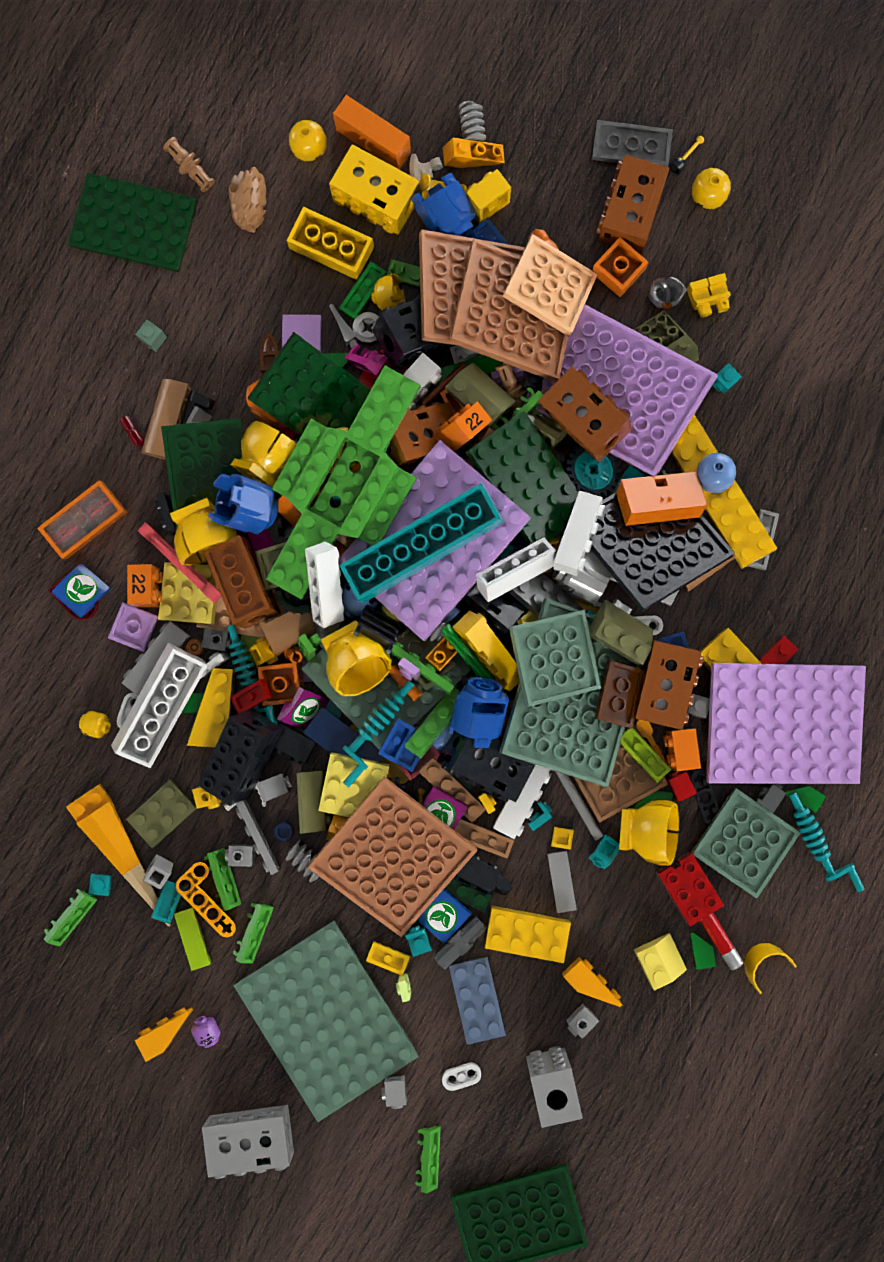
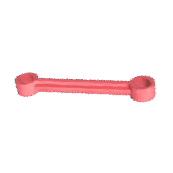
[137,522,222,603]

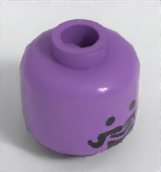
[191,1016,221,1048]

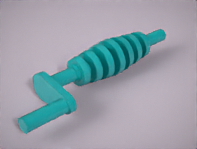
[227,625,278,725]
[343,680,414,787]
[789,792,865,892]

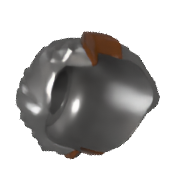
[648,276,687,309]

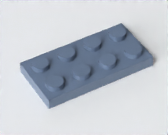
[449,956,506,1045]

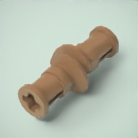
[163,137,215,192]
[495,363,526,412]

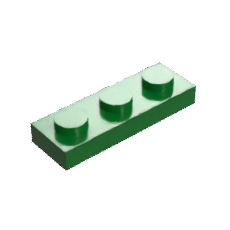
[339,262,387,320]

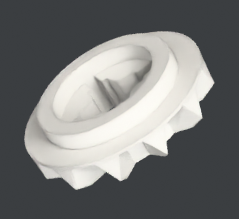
[353,312,379,343]

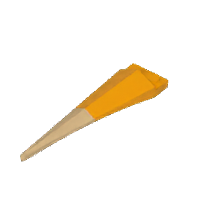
[66,784,171,927]

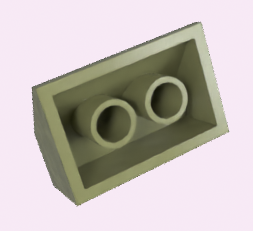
[446,363,516,429]
[589,600,653,665]
[297,770,331,834]

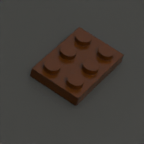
[594,660,645,728]

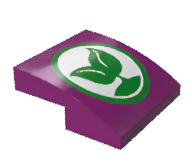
[277,687,330,730]
[422,785,468,830]

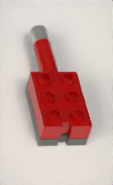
[655,852,744,970]

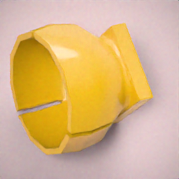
[231,421,297,488]
[170,498,238,566]
[320,621,392,696]
[619,800,679,866]

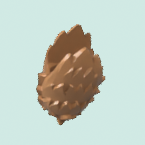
[228,166,267,233]

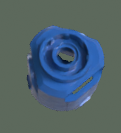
[411,173,476,236]
[208,474,278,534]
[449,677,509,748]

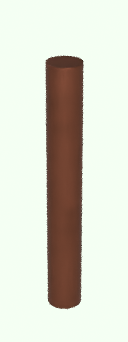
[420,362,467,407]

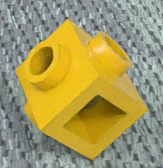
[248,636,283,667]
[192,786,223,809]

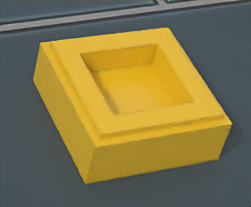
[551,826,574,850]

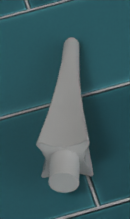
[329,304,358,348]

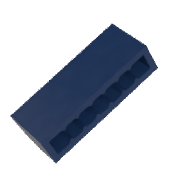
[303,707,384,762]

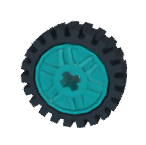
[562,445,621,499]

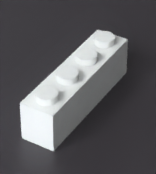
[403,353,443,411]
[554,491,605,576]
[476,538,556,602]
[305,542,344,628]
[493,765,552,839]

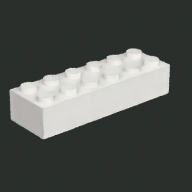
[111,643,207,768]

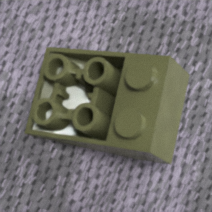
[634,310,699,362]

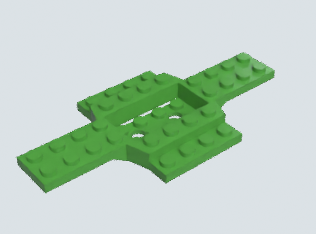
[266,366,421,599]

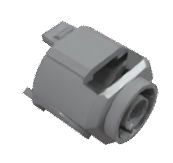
[552,549,618,609]

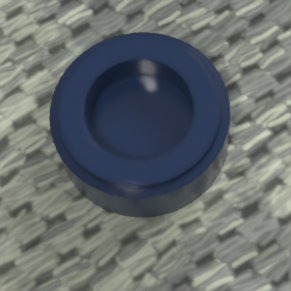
[274,821,294,842]

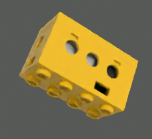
[329,144,420,235]

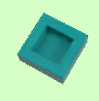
[88,873,112,896]

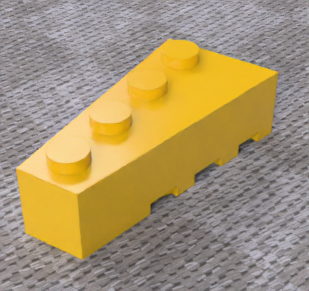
[453,610,520,692]
[187,668,235,747]

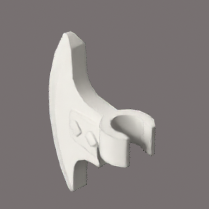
[409,154,443,181]

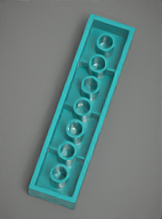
[339,483,504,603]

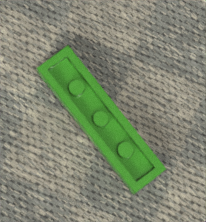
[384,640,454,695]
[405,687,461,758]

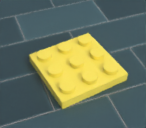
[158,562,218,625]
[318,752,390,817]

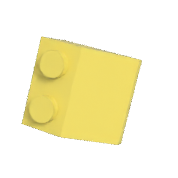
[634,933,687,991]

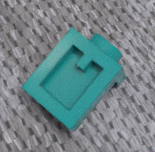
[713,363,742,394]
[527,800,552,831]
[589,834,620,869]
[405,925,432,957]

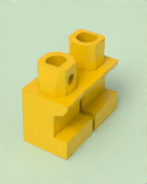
[687,273,731,318]

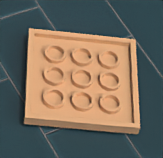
[503,234,598,336]

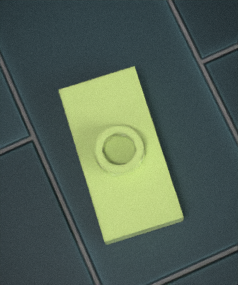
[396,973,412,1002]

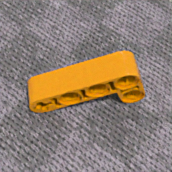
[175,862,236,937]

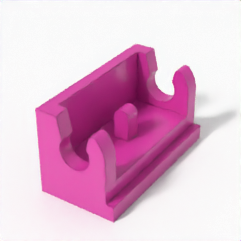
[344,344,388,375]

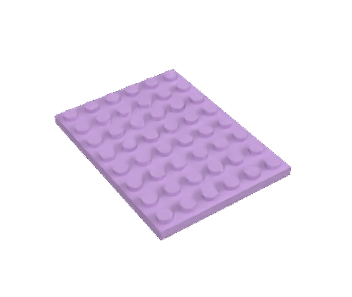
[524,305,718,477]
[338,440,531,641]
[706,663,866,784]

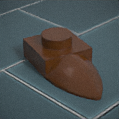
[260,333,279,373]

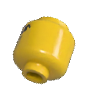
[79,711,111,738]

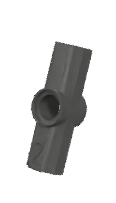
[433,915,488,970]

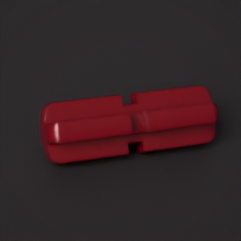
[119,415,144,447]

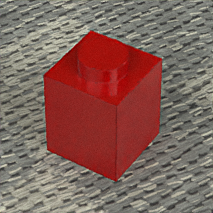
[666,771,697,802]

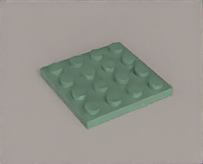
[509,610,601,707]
[691,788,800,898]

